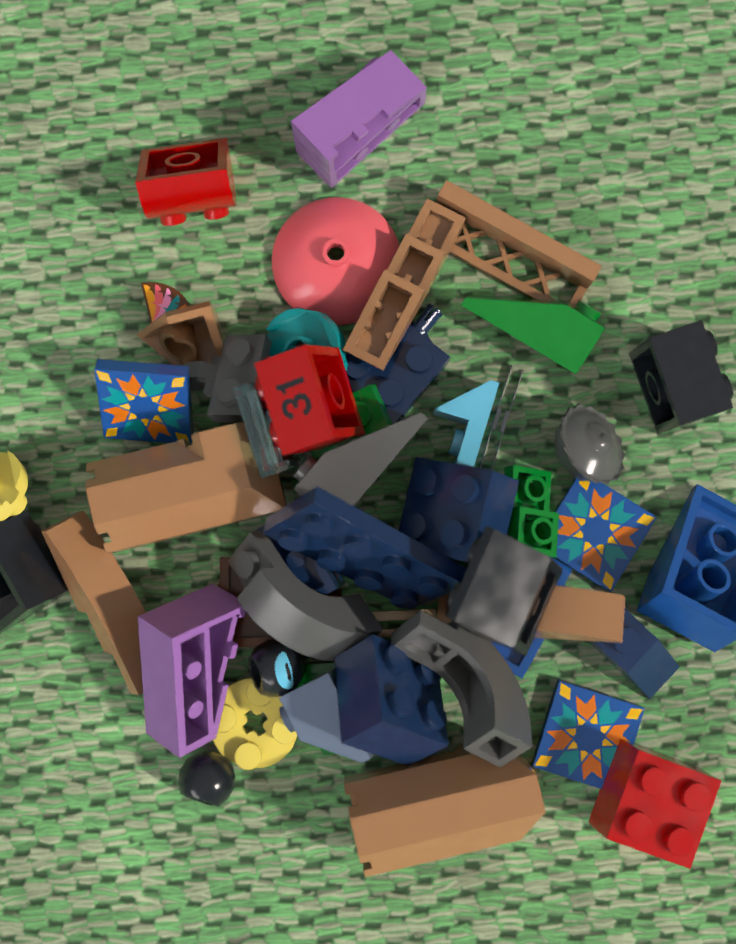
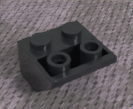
[447,526,563,656]

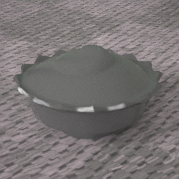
[554,403,626,485]

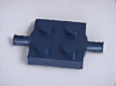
[346,303,450,424]

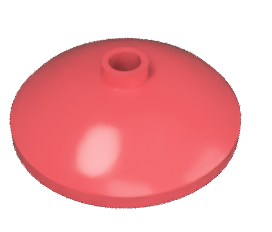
[272,197,399,326]

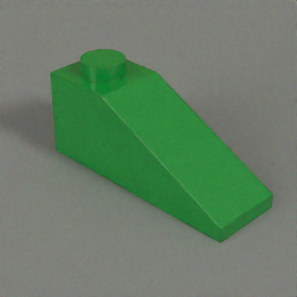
[461,294,605,374]

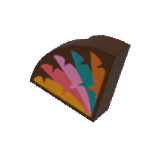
[141,282,191,323]

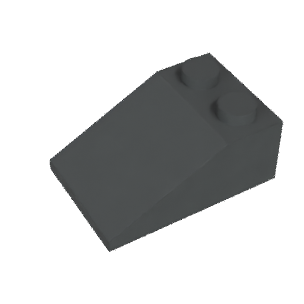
[293,413,428,506]

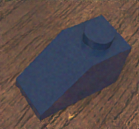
[588,609,680,699]

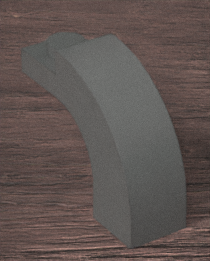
[228,530,383,661]
[391,610,532,767]

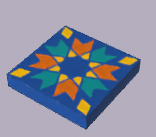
[94,359,194,444]
[554,478,657,592]
[531,679,645,789]

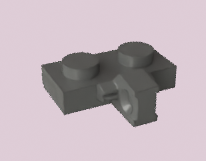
[184,334,272,423]

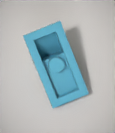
[432,380,499,467]

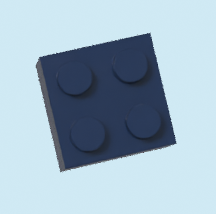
[398,457,519,563]
[334,635,449,766]

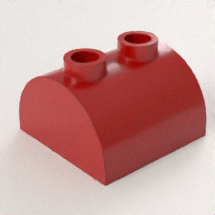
[135,138,236,226]

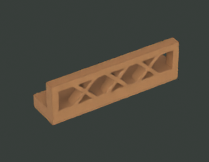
[436,180,602,306]

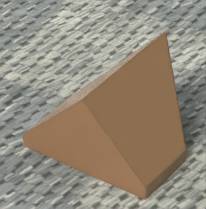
[136,301,224,366]

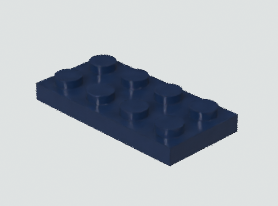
[263,486,467,610]

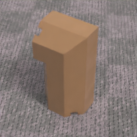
[86,421,288,553]
[344,744,546,877]

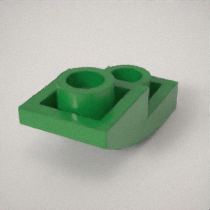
[504,465,559,558]

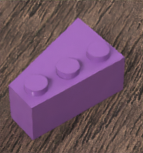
[291,50,427,188]
[138,584,246,758]

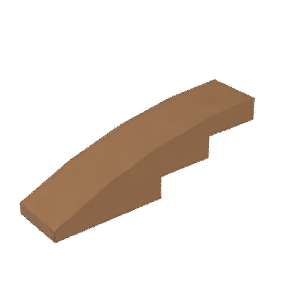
[343,198,466,371]
[41,511,146,695]

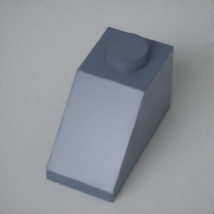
[279,669,374,763]

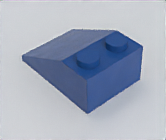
[636,484,736,653]

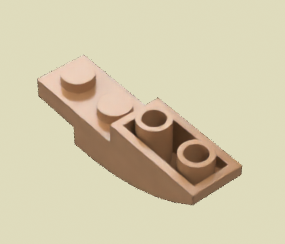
[436,585,626,643]

